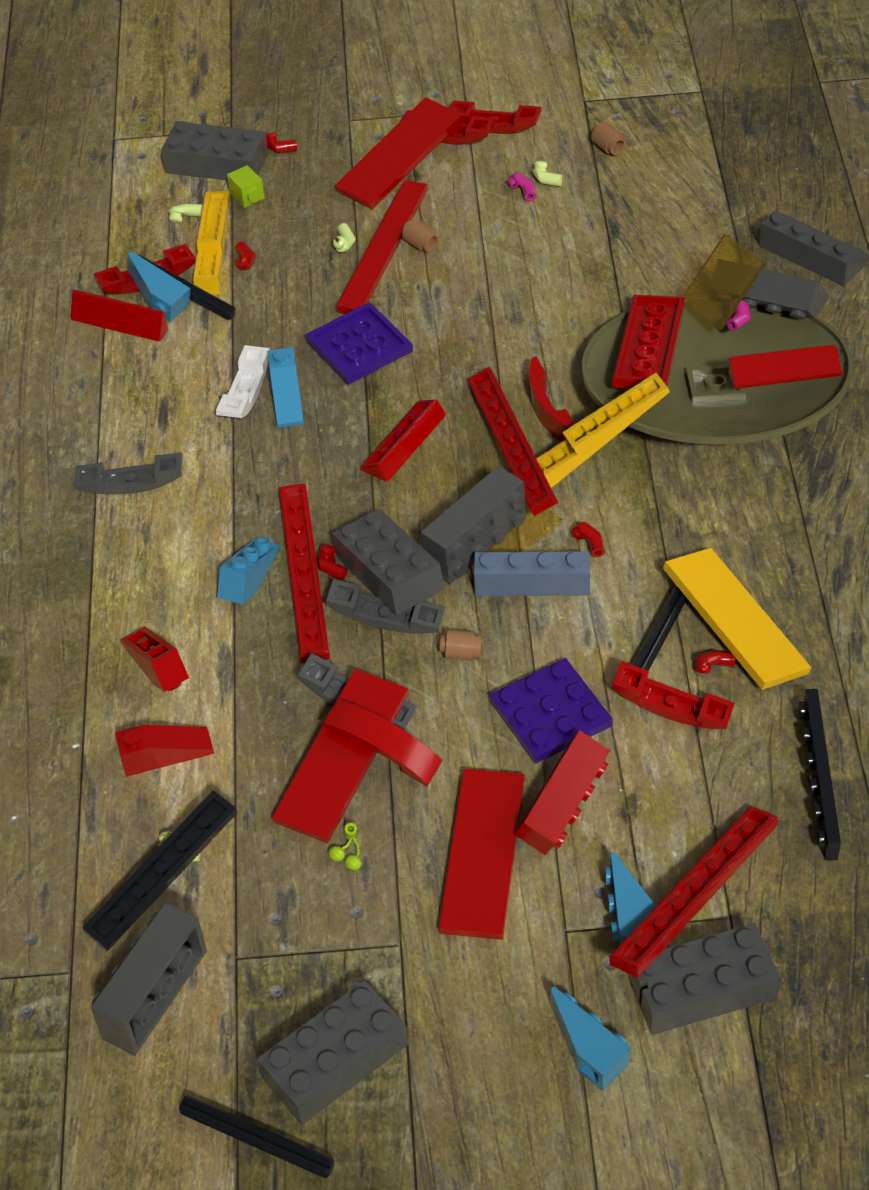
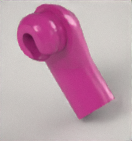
[508,172,536,201]
[727,300,751,331]

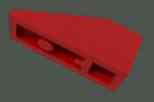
[120,626,189,692]
[115,725,214,777]

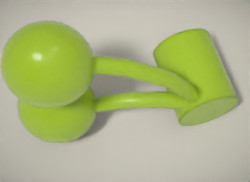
[328,823,362,870]

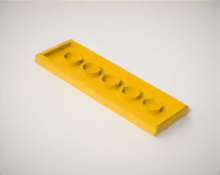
[663,548,812,690]

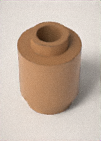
[591,122,626,155]
[402,218,439,252]
[440,629,482,661]

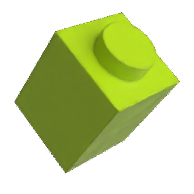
[227,165,265,208]

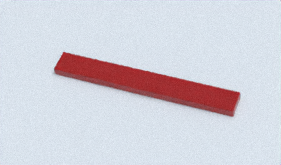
[336,180,428,314]
[467,367,559,516]
[279,483,330,663]
[609,806,778,978]

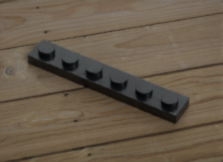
[799,689,841,860]
[82,790,237,952]

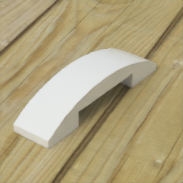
[216,345,270,418]

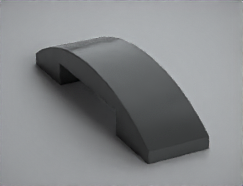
[74,452,183,495]
[326,579,445,634]
[297,653,417,730]

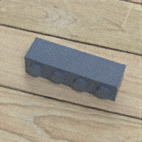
[474,551,590,596]

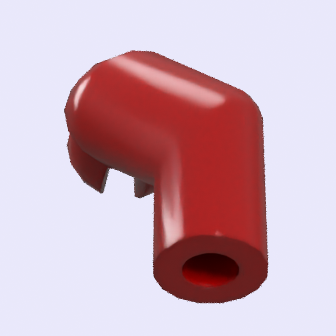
[266,132,297,153]
[235,241,256,270]
[572,522,605,557]
[317,544,348,581]
[695,650,736,674]

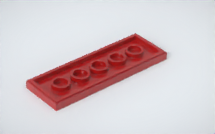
[335,97,463,210]
[612,295,685,389]
[272,669,409,844]
[439,769,525,940]

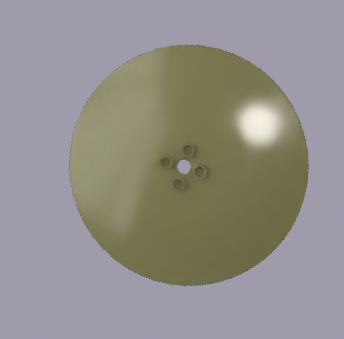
[582,292,853,445]

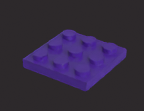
[306,302,413,385]
[489,658,613,764]

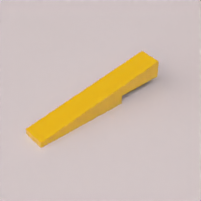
[193,191,230,295]
[537,373,670,488]

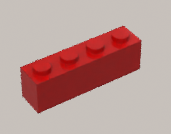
[514,730,610,855]

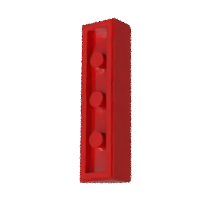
[70,289,168,341]
[728,345,842,389]
[360,399,446,481]

